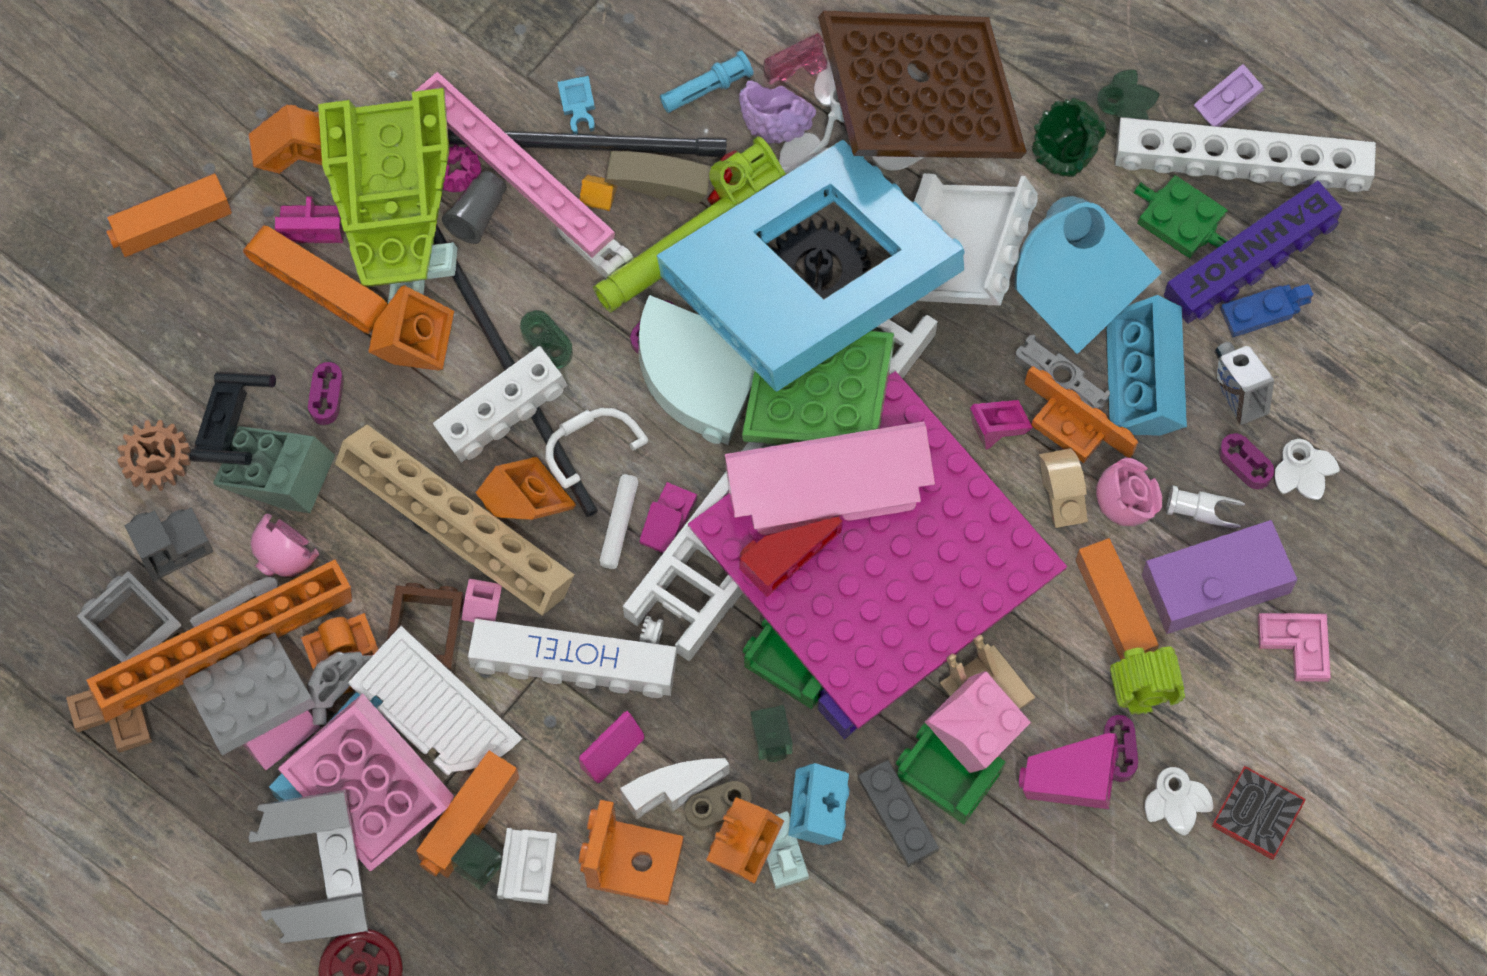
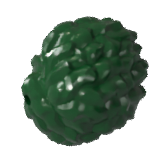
[1032,97,1106,177]

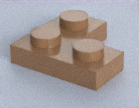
[66,690,152,753]

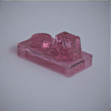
[764,32,828,85]

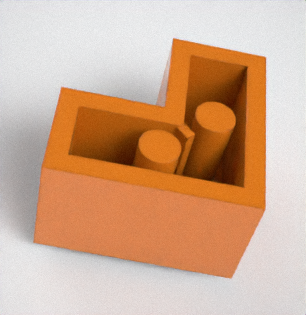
[249,105,322,174]

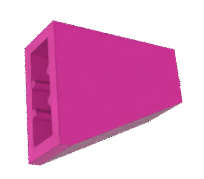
[1019,733,1118,809]

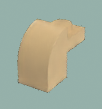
[1039,448,1088,528]

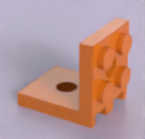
[579,799,684,906]

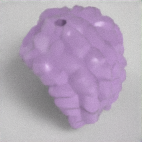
[739,80,816,144]

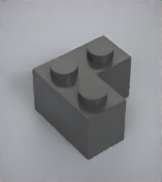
[124,507,214,582]

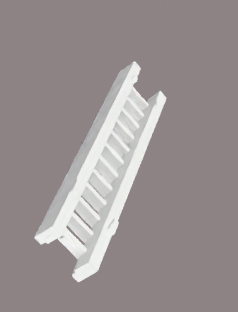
[623,315,938,662]

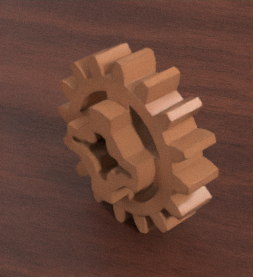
[117,420,191,491]

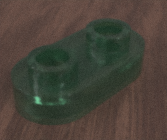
[520,310,573,368]

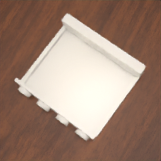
[914,174,1038,306]

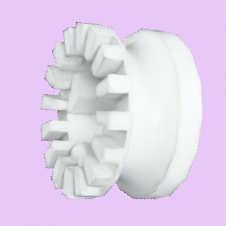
[640,616,664,644]

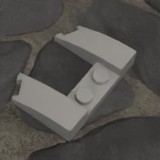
[249,789,369,943]

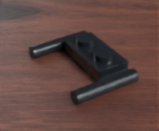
[189,372,276,465]

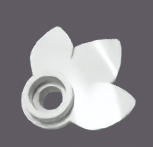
[1274,439,1339,500]
[1144,767,1213,836]

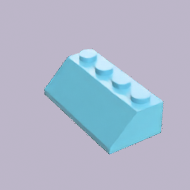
[1106,295,1187,435]

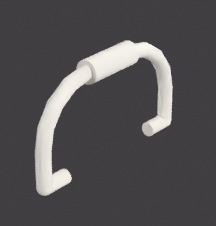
[545,408,648,488]

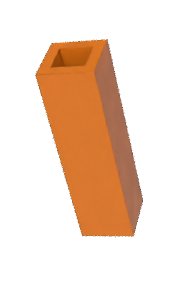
[106,174,232,257]
[1076,538,1159,660]
[416,750,519,878]

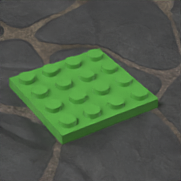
[742,331,895,445]

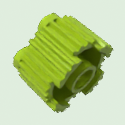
[1110,646,1186,715]

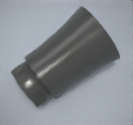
[442,171,507,244]

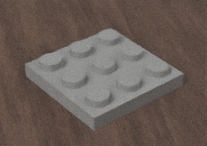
[183,633,315,755]

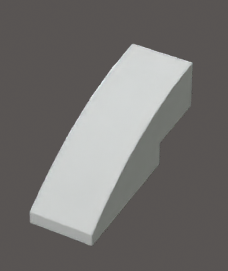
[620,758,729,819]

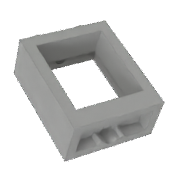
[77,571,185,664]

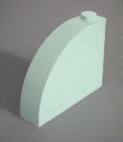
[638,295,755,445]

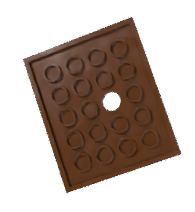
[818,10,1027,159]

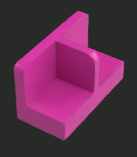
[275,196,344,243]

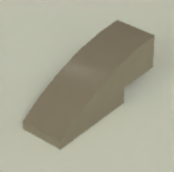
[604,151,711,204]

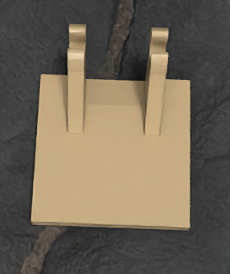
[939,635,1035,709]

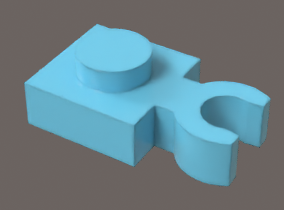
[557,76,595,134]

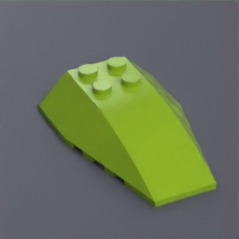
[318,88,449,287]

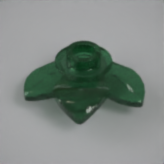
[1097,70,1160,120]

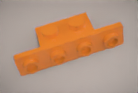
[1025,366,1138,463]

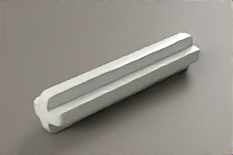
[599,474,638,569]

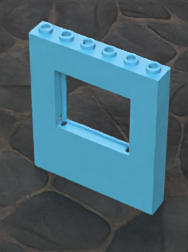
[657,140,965,392]

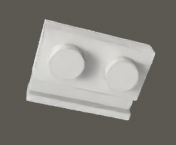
[497,828,557,904]

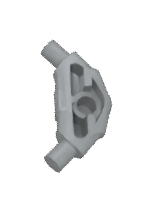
[307,652,373,725]

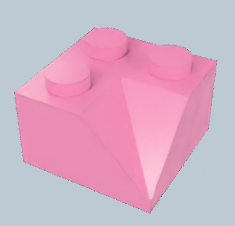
[925,671,1031,773]

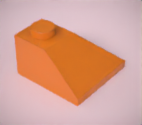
[368,285,454,371]
[475,457,576,520]

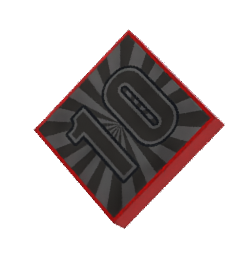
[1212,766,1306,860]

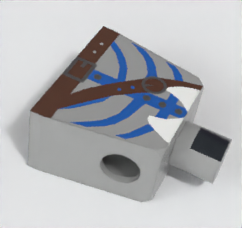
[1214,342,1274,426]

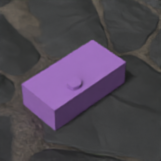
[1142,520,1297,634]

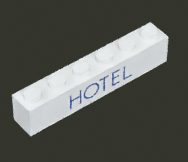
[468,619,677,698]

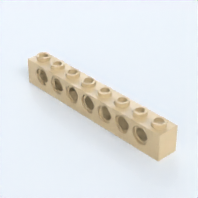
[335,425,575,616]

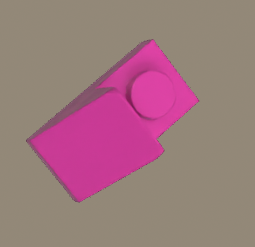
[970,400,1033,449]
[639,482,697,553]

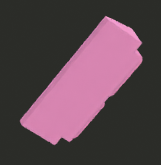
[725,421,935,535]

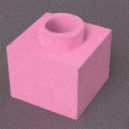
[461,579,502,623]

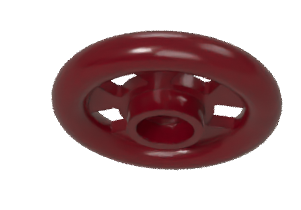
[318,929,403,976]

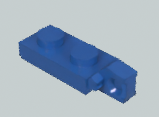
[1220,284,1314,337]

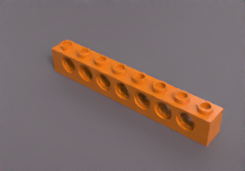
[86,559,352,722]

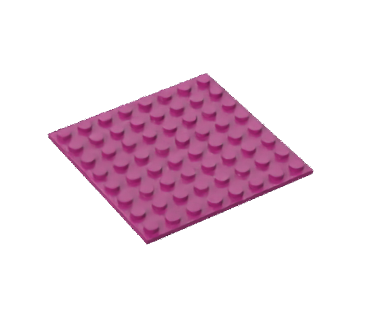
[688,371,1067,729]

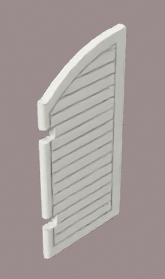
[348,626,522,776]

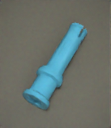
[659,50,754,114]

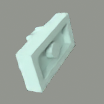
[766,811,809,889]

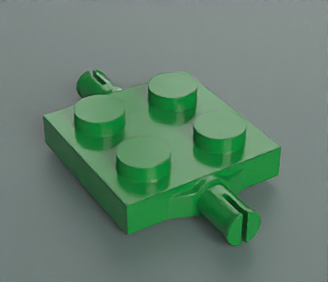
[1134,175,1228,259]

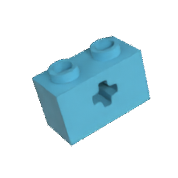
[788,763,849,845]

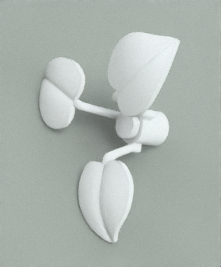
[779,60,924,175]

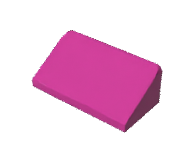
[579,711,645,784]

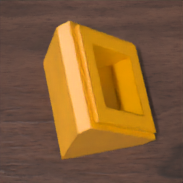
[579,175,618,211]

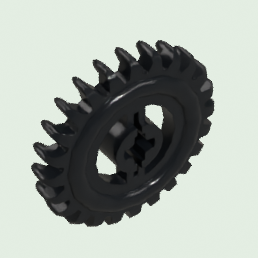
[770,220,871,300]

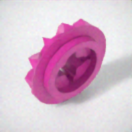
[443,144,481,192]

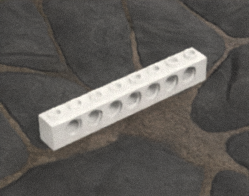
[1115,117,1376,192]

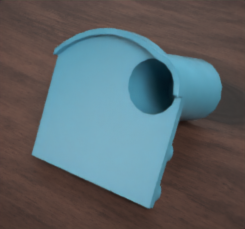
[1015,196,1162,354]

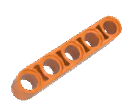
[243,225,388,334]

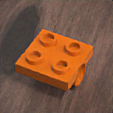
[301,613,379,695]

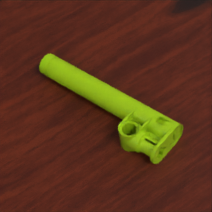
[593,136,786,313]

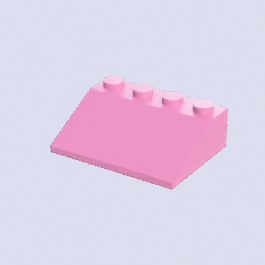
[278,693,454,872]

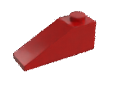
[739,516,843,597]

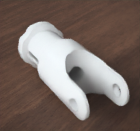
[1166,485,1245,528]

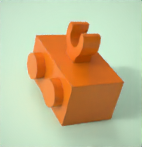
[706,797,784,884]

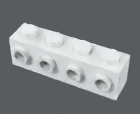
[433,346,568,463]

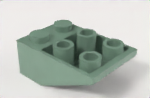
[213,426,335,513]

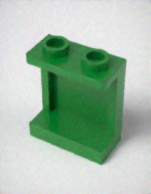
[742,618,824,710]
[896,723,1006,825]

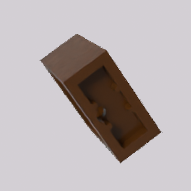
[387,583,465,675]

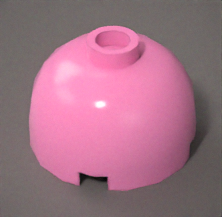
[1096,458,1162,526]
[250,514,319,577]

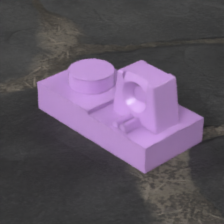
[1194,64,1264,127]

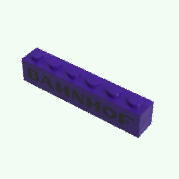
[1164,181,1343,324]

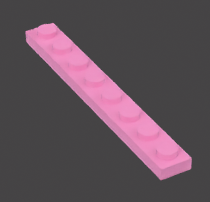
[414,72,615,258]

